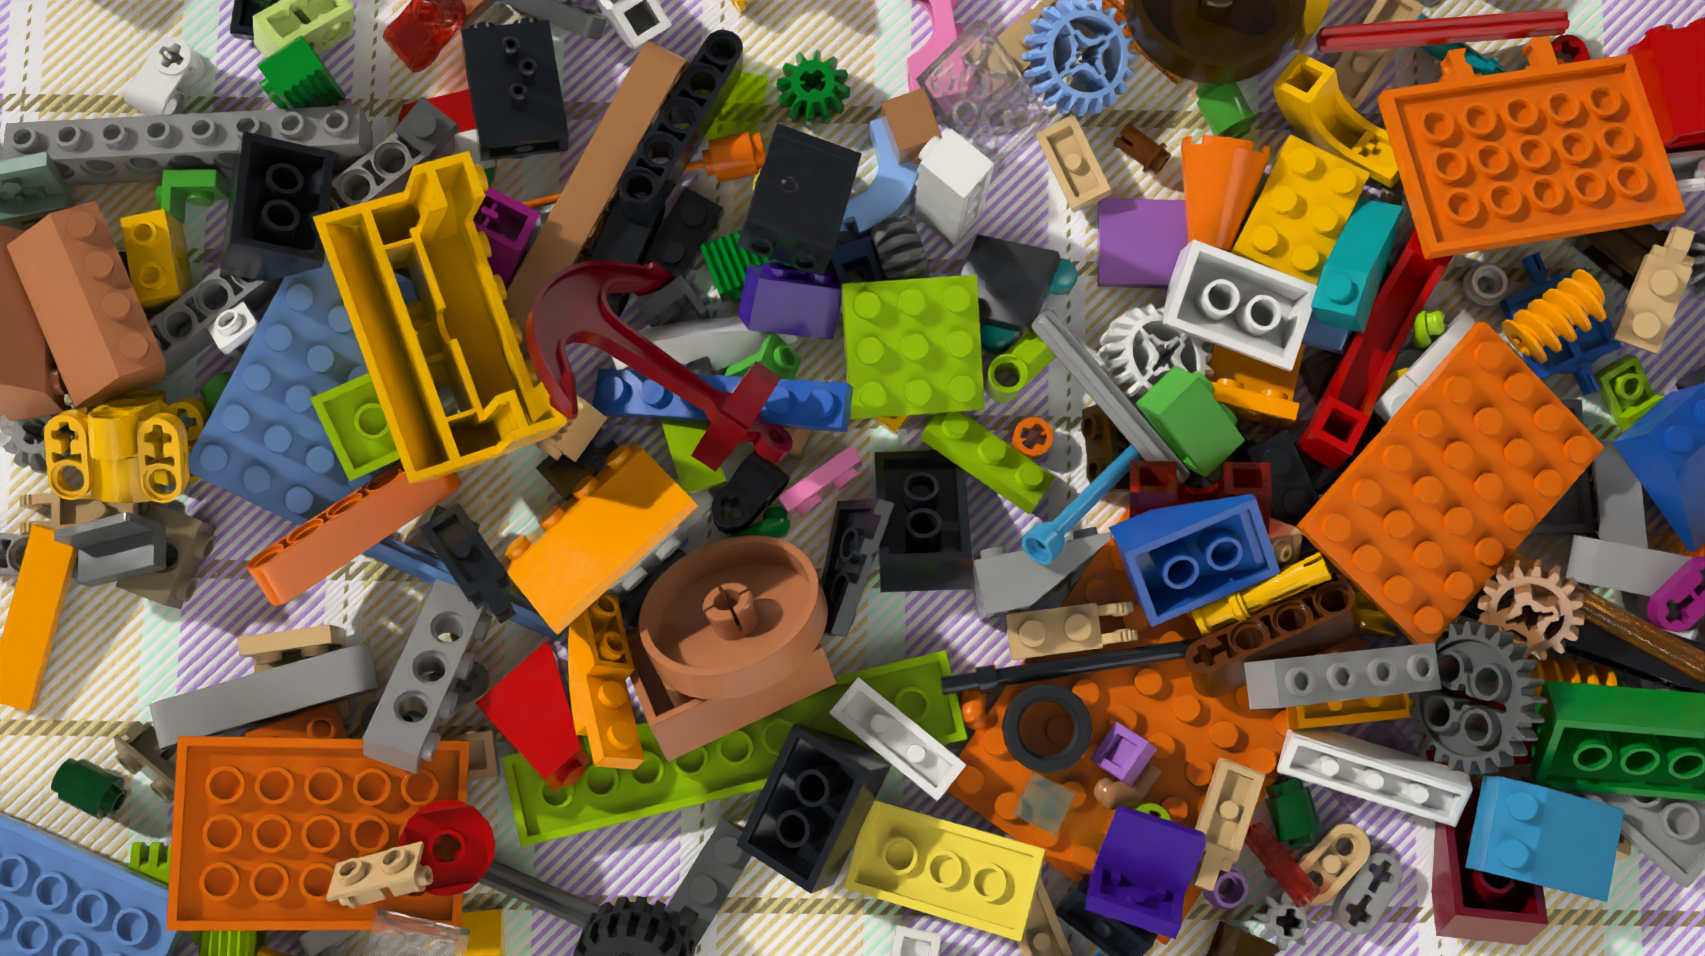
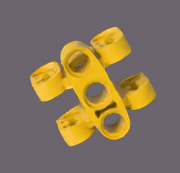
[44,389,210,503]

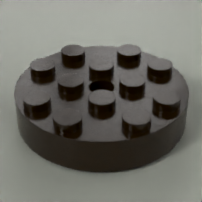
[1124,0,1306,84]

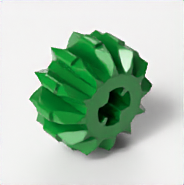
[776,49,850,127]

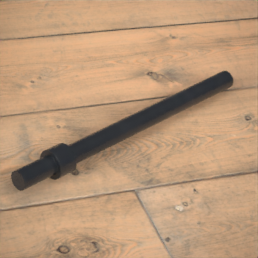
[940,637,1203,695]

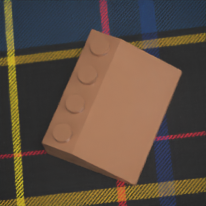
[625,618,836,762]

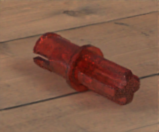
[1244,822,1321,908]

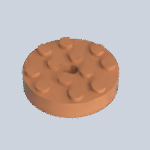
[639,535,828,700]

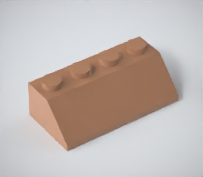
[7,200,166,410]
[0,225,68,422]

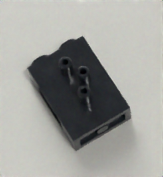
[461,17,569,161]
[736,123,862,276]

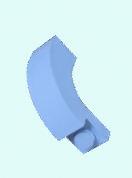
[838,118,920,239]

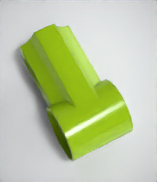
[983,330,1056,403]

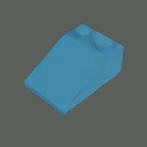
[1466,776,1625,902]

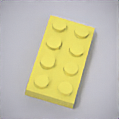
[844,800,1047,942]

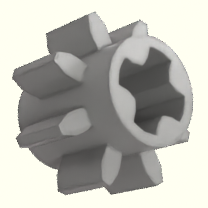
[1254,891,1316,951]

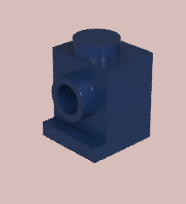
[826,236,885,305]

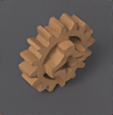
[1477,559,1585,660]

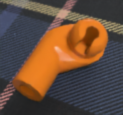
[959,663,998,730]

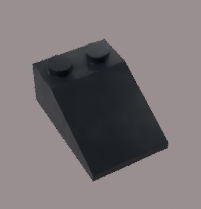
[874,450,972,593]

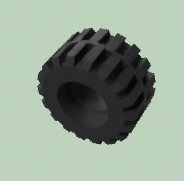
[573,896,695,956]

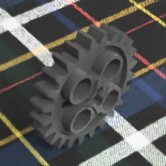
[1408,622,1547,774]

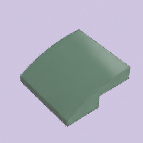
[0,151,76,231]

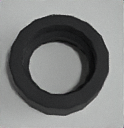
[1002,684,1093,773]

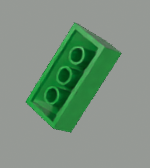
[1531,681,1705,801]

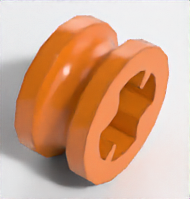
[1012,417,1054,459]

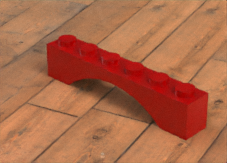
[1296,224,1453,470]

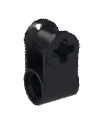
[711,450,791,535]

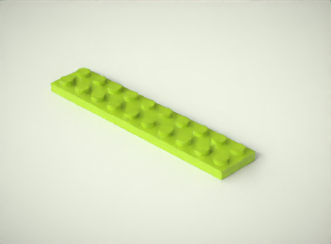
[502,650,968,847]

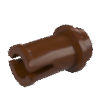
[1113,122,1171,175]

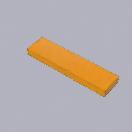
[0,524,78,712]

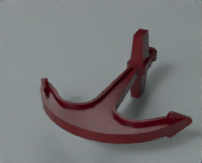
[526,260,793,472]

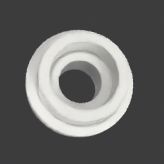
[1462,263,1508,307]

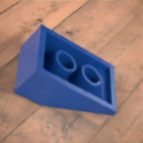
[1612,383,1705,552]
[1109,494,1280,627]

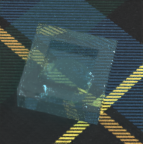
[1012,772,1076,836]

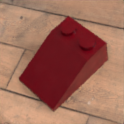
[1431,789,1548,945]

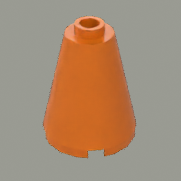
[1181,135,1271,253]

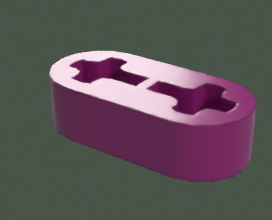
[1647,556,1705,632]

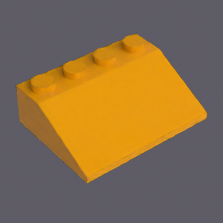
[500,441,699,635]

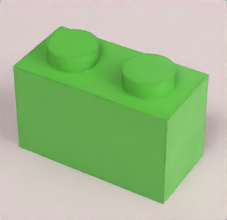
[1136,366,1245,478]

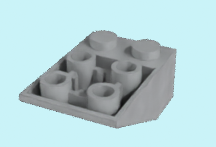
[971,527,1112,621]

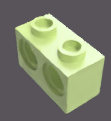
[253,0,354,58]

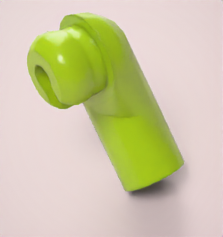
[1411,310,1447,348]

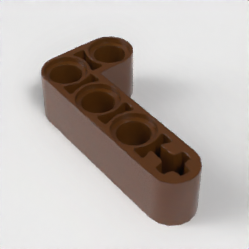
[1185,549,1360,698]

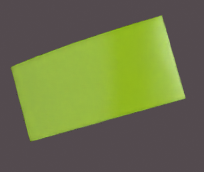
[1594,354,1665,433]
[661,420,727,495]

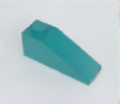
[1311,198,1405,333]

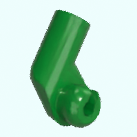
[727,507,790,539]

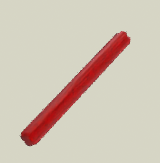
[1316,9,1570,53]

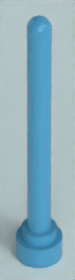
[1022,424,1162,565]

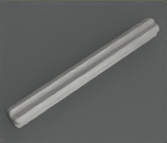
[1031,309,1190,489]

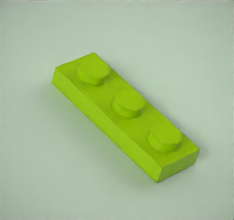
[919,411,1055,515]

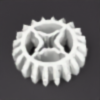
[1095,304,1215,422]

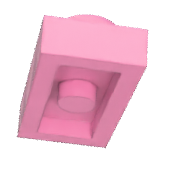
[778,445,862,517]

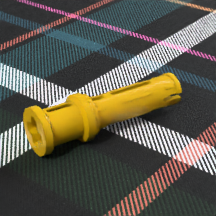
[1191,552,1332,637]

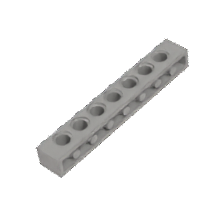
[2,105,373,186]

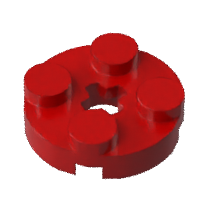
[398,799,495,896]

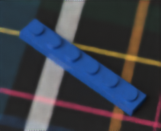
[592,368,854,432]

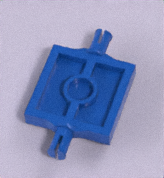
[1499,252,1622,397]

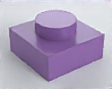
[1090,722,1157,787]

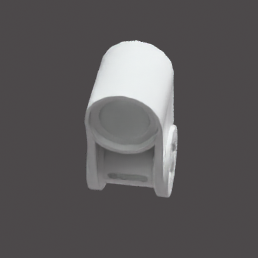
[124,36,205,116]

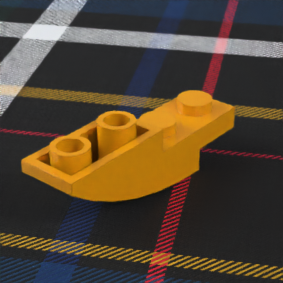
[568,592,644,770]

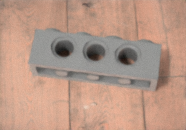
[363,579,493,774]
[1244,643,1441,710]

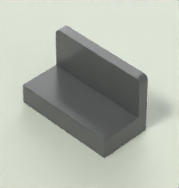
[54,512,166,587]

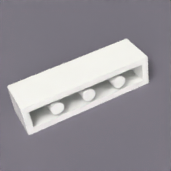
[914,128,995,248]

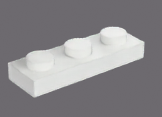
[829,677,966,801]

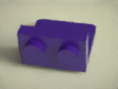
[1085,806,1206,939]

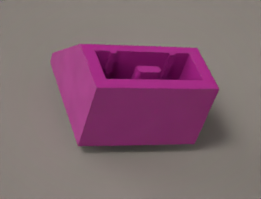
[473,186,541,292]

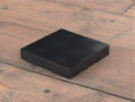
[960,234,1061,335]

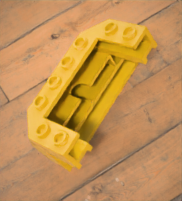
[313,151,568,484]

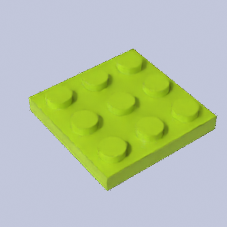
[840,275,985,420]

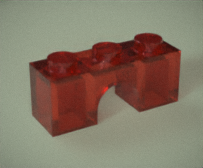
[1129,461,1273,534]

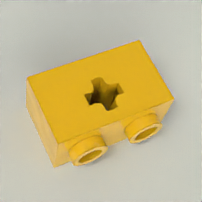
[120,209,194,315]

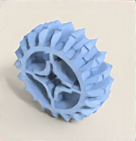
[1020,0,1138,117]

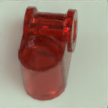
[383,0,467,73]

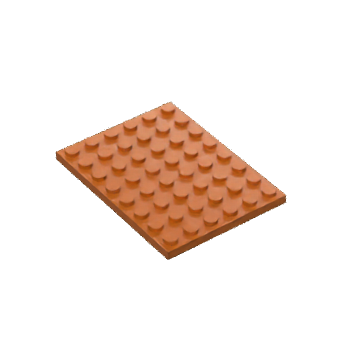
[946,490,1366,945]

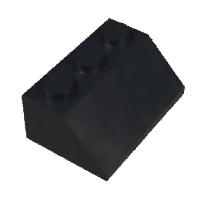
[220,131,334,282]
[736,723,892,894]

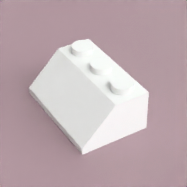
[1163,239,1317,372]

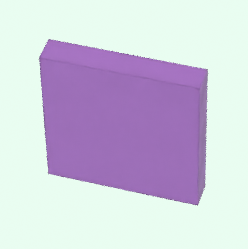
[1097,198,1187,289]

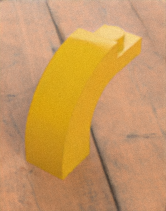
[1272,52,1400,188]

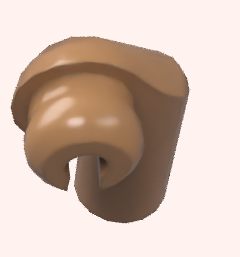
[1094,763,1162,810]

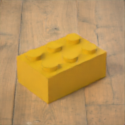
[1230,134,1370,285]

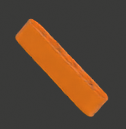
[246,461,462,606]

